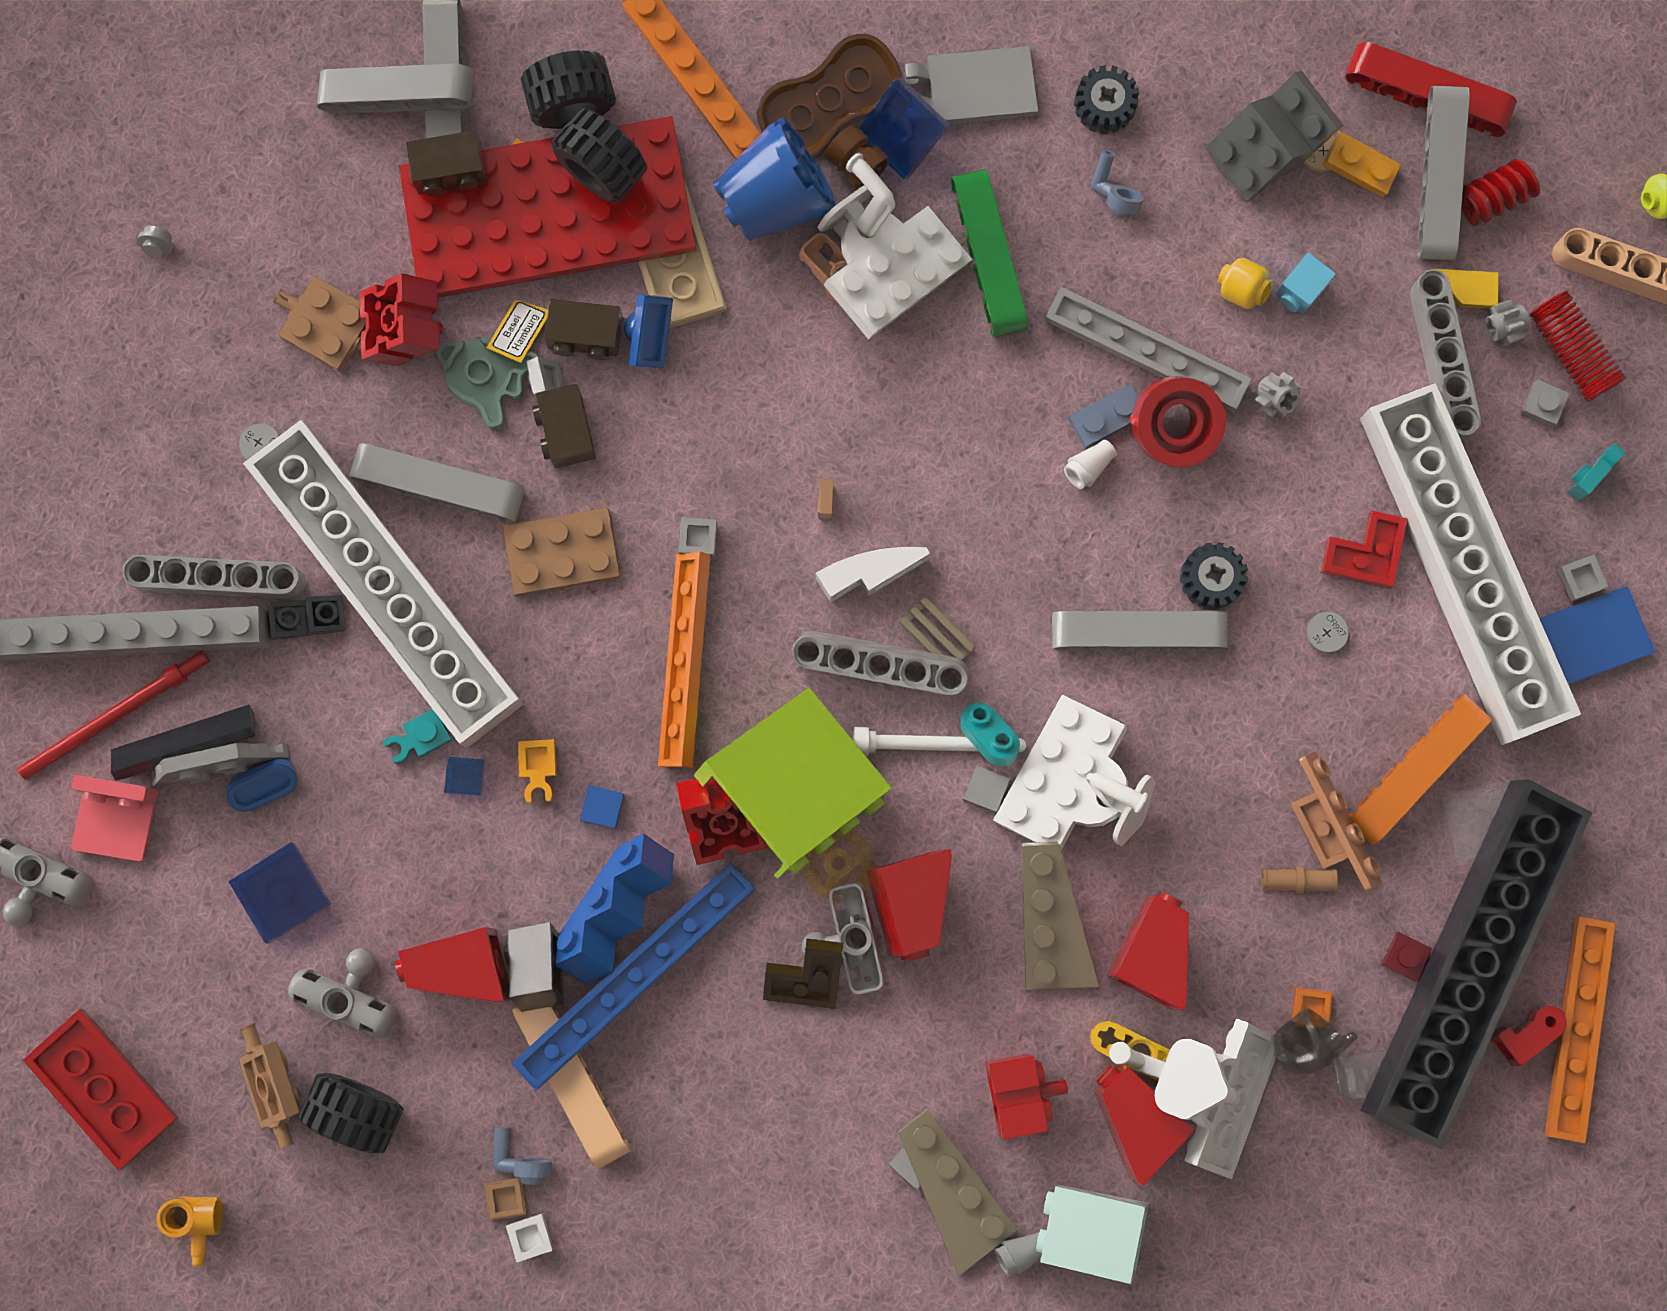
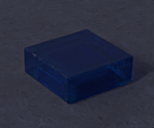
[444,757,485,796]

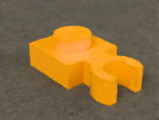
[518,739,557,804]

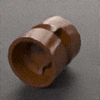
[824,124,890,190]

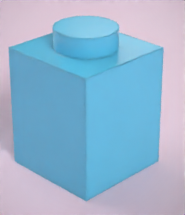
[1276,252,1336,315]

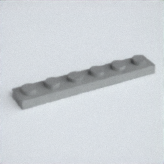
[1044,287,1252,412]

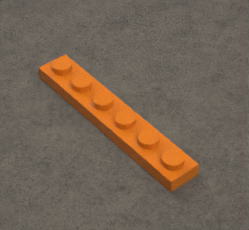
[622,0,761,160]
[658,552,710,768]
[1544,916,1616,1144]

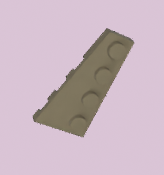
[897,1108,1018,1276]

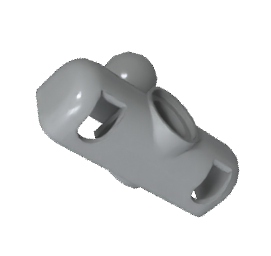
[0,838,94,926]
[802,882,885,994]
[288,948,398,1038]

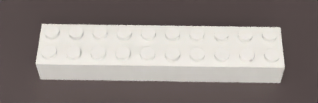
[1360,383,1581,745]
[243,420,524,748]

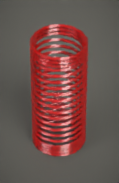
[1529,290,1626,402]

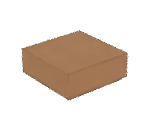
[818,478,834,521]
[484,1177,528,1221]

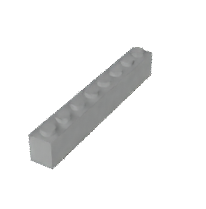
[0,606,269,662]

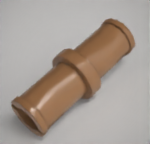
[1261,866,1338,895]

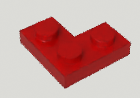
[1320,510,1407,589]

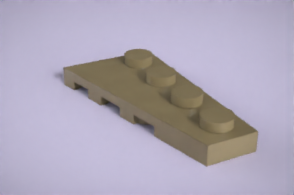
[1021,842,1100,990]

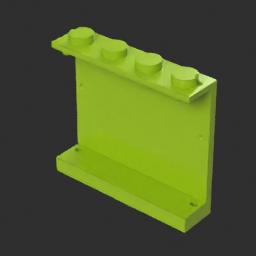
[694,688,892,879]

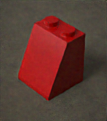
[865,849,952,961]
[1107,893,1189,1011]
[395,927,511,1002]
[1094,1064,1195,1186]

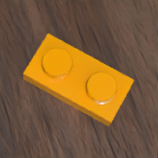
[1322,132,1401,197]

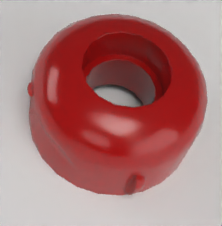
[1129,376,1227,467]

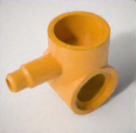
[157,1196,223,1267]

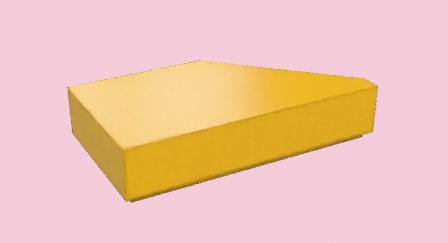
[1437,269,1498,309]

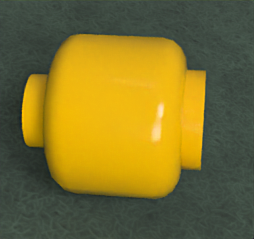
[1218,258,1273,310]

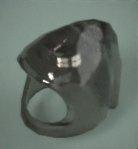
[1274,1007,1357,1075]

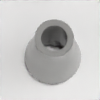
[995,1231,1042,1277]

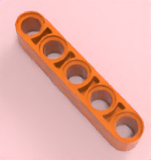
[1349,694,1492,846]

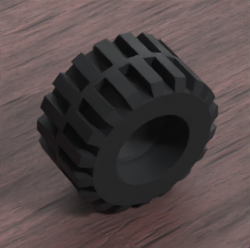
[521,50,616,129]
[551,109,647,203]
[298,1073,404,1154]

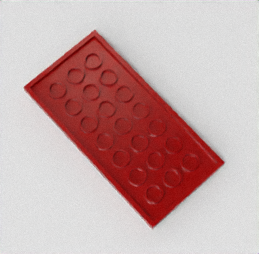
[398,116,697,298]

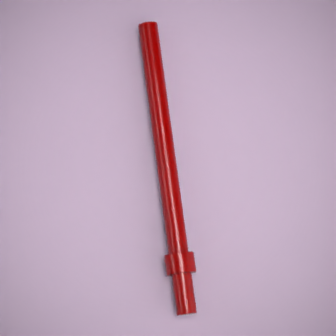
[17,650,210,780]

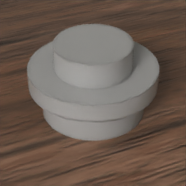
[137,226,173,257]

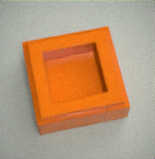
[1291,987,1333,1029]

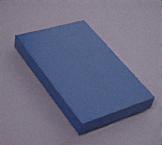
[1539,586,1655,685]

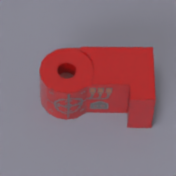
[1491,1006,1567,1066]

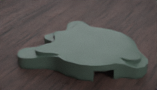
[437,337,539,430]

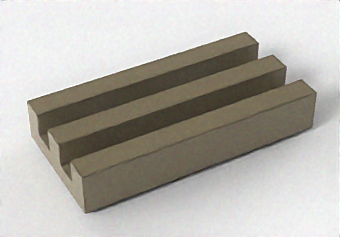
[899,597,975,673]

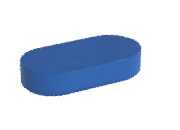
[226,759,297,812]

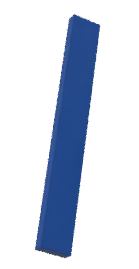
[511,862,756,1091]

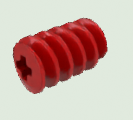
[1461,159,1540,227]

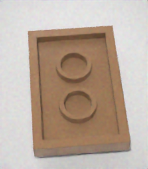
[503,507,621,597]

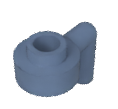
[1091,150,1144,218]
[493,1127,552,1185]

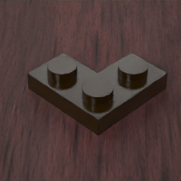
[763,938,843,1009]

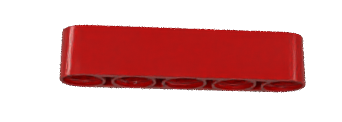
[1345,42,1517,137]

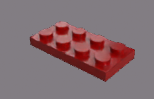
[23,1009,179,1171]

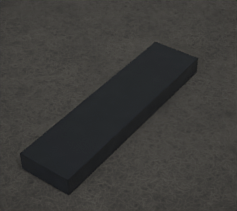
[111,704,256,781]

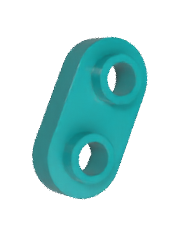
[960,703,1020,766]

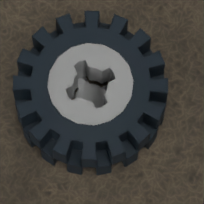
[1074,65,1139,134]
[1180,542,1248,610]

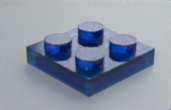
[859,78,950,179]
[228,842,331,944]

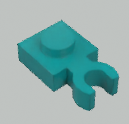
[1568,443,1626,501]
[383,709,453,764]

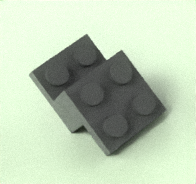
[1205,70,1344,202]

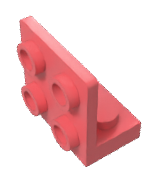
[71,775,159,862]

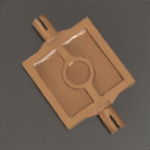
[274,276,366,373]
[239,1023,300,1150]

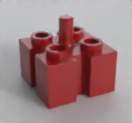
[360,273,443,366]
[676,778,768,865]
[984,1053,1068,1140]

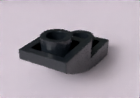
[266,595,346,640]

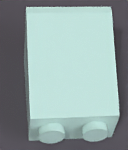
[1036,1185,1149,1284]

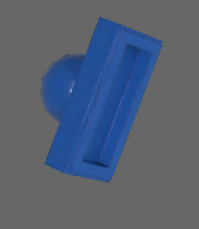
[624,294,673,368]

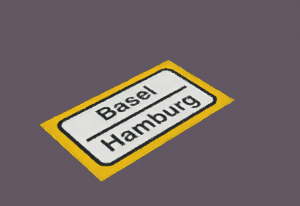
[486,300,548,363]

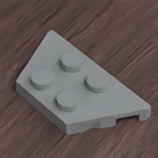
[150,743,290,787]

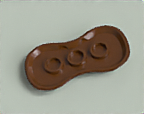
[756,34,903,158]

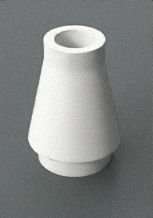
[1064,440,1117,489]

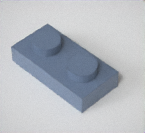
[1068,384,1138,449]

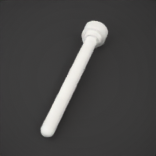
[853,727,1026,756]

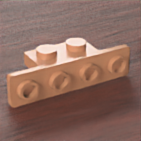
[1290,751,1382,891]

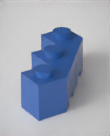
[555,833,674,984]

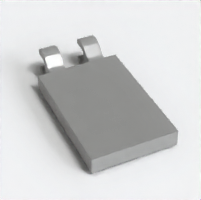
[904,46,1038,126]

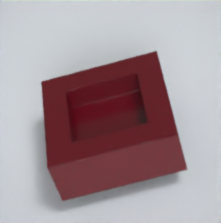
[1381,932,1432,981]

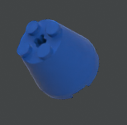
[713,117,837,241]

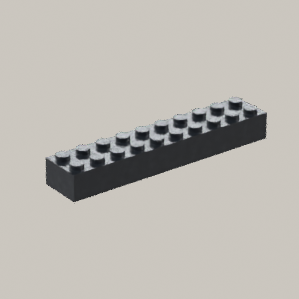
[1360,779,1592,1149]

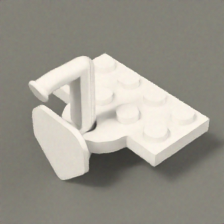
[818,153,972,340]
[993,695,1156,850]
[1109,1019,1282,1179]

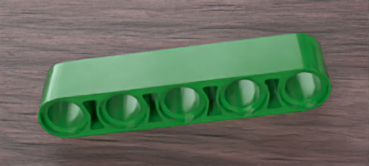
[951,169,1028,338]

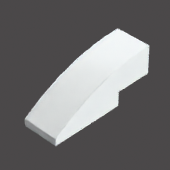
[816,547,930,602]

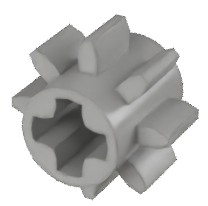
[1485,299,1530,346]
[1255,372,1301,417]

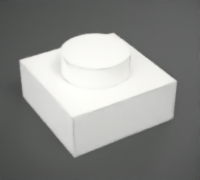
[506,1213,554,1262]

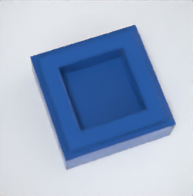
[580,785,625,829]

